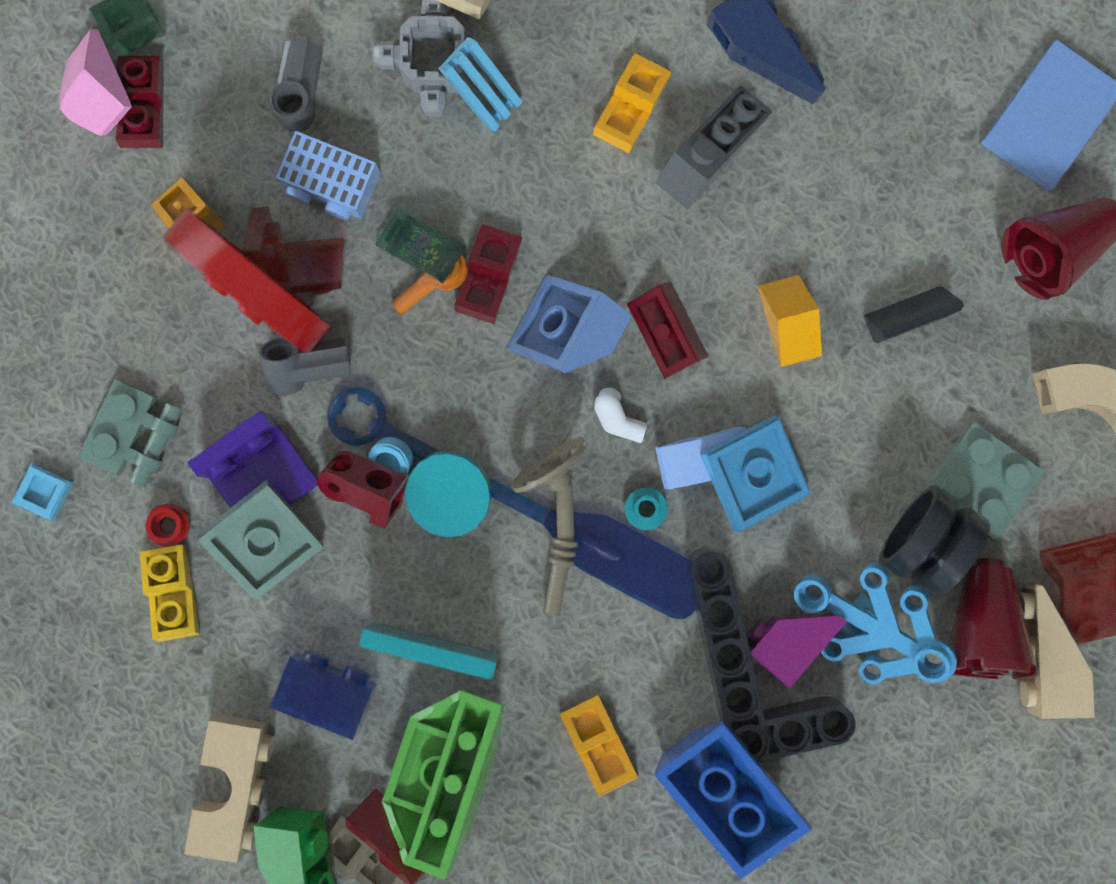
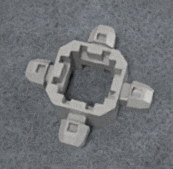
[373,0,494,117]

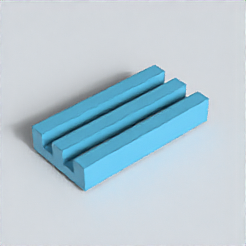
[438,37,523,132]

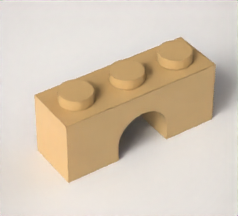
[184,714,274,863]

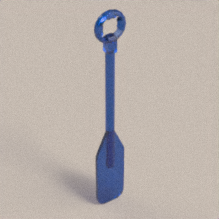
[327,387,708,619]

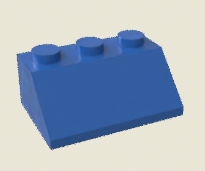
[654,721,812,879]

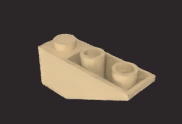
[1019,583,1095,719]

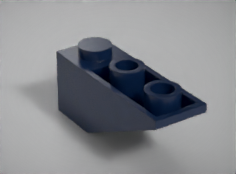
[707,0,826,105]

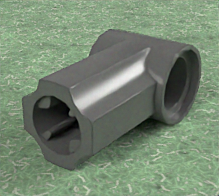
[270,38,323,132]
[259,338,350,396]

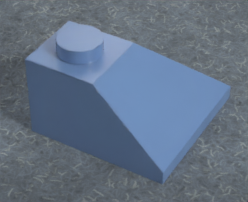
[507,274,633,373]

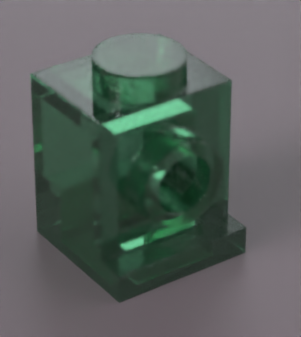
[89,0,166,56]

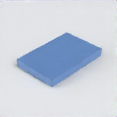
[980,39,1116,192]

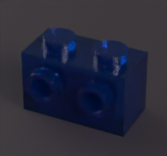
[270,649,378,740]

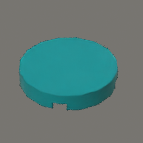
[405,451,492,537]

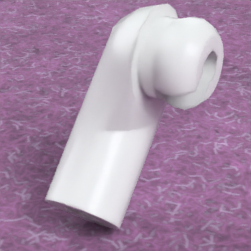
[594,387,648,443]

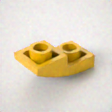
[140,544,200,642]

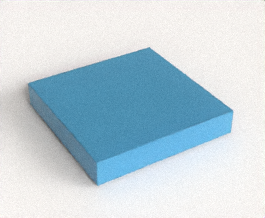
[700,416,811,533]

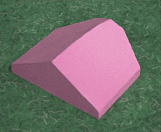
[59,29,132,136]

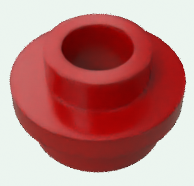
[145,504,190,547]

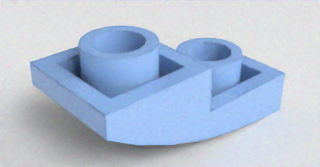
[655,426,746,489]

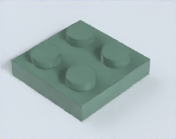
[922,422,1045,542]
[197,480,324,601]

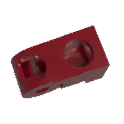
[317,451,408,529]

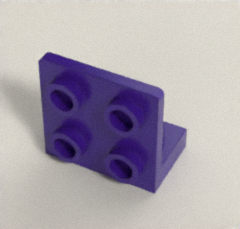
[187,411,317,508]

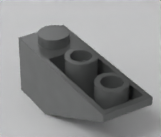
[655,85,772,210]

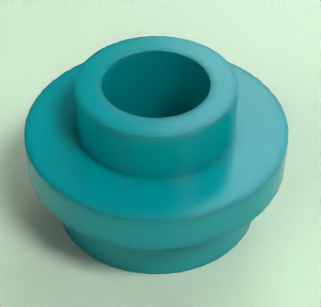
[624,487,668,530]

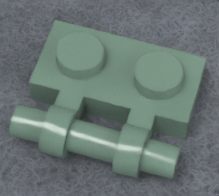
[78,379,182,488]

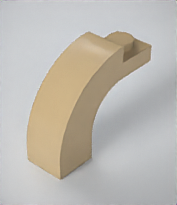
[1032,364,1116,434]

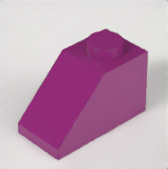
[746,613,847,688]

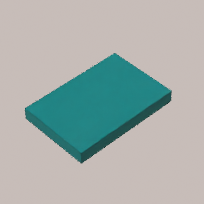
[359,622,500,679]

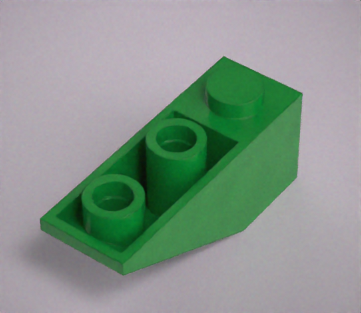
[253,806,333,884]

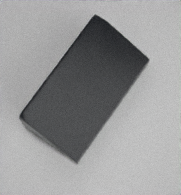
[864,286,964,344]

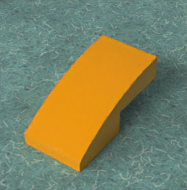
[592,53,672,154]
[560,695,639,797]

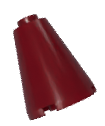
[1001,197,1116,300]
[948,558,1037,679]

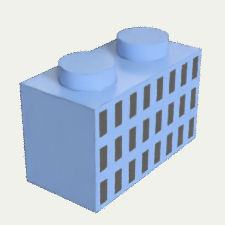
[276,131,380,221]

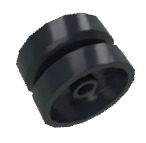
[879,485,991,599]

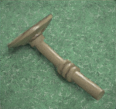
[511,437,587,616]

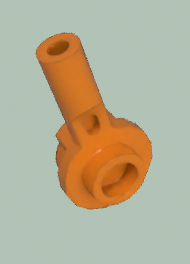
[391,249,468,315]

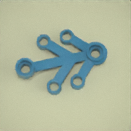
[794,562,957,685]

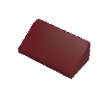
[627,282,709,379]

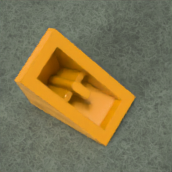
[151,177,226,232]
[757,275,822,367]

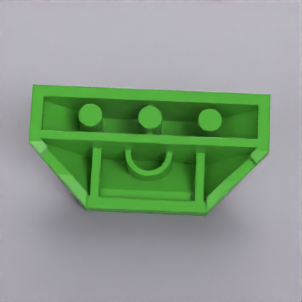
[382,690,504,880]

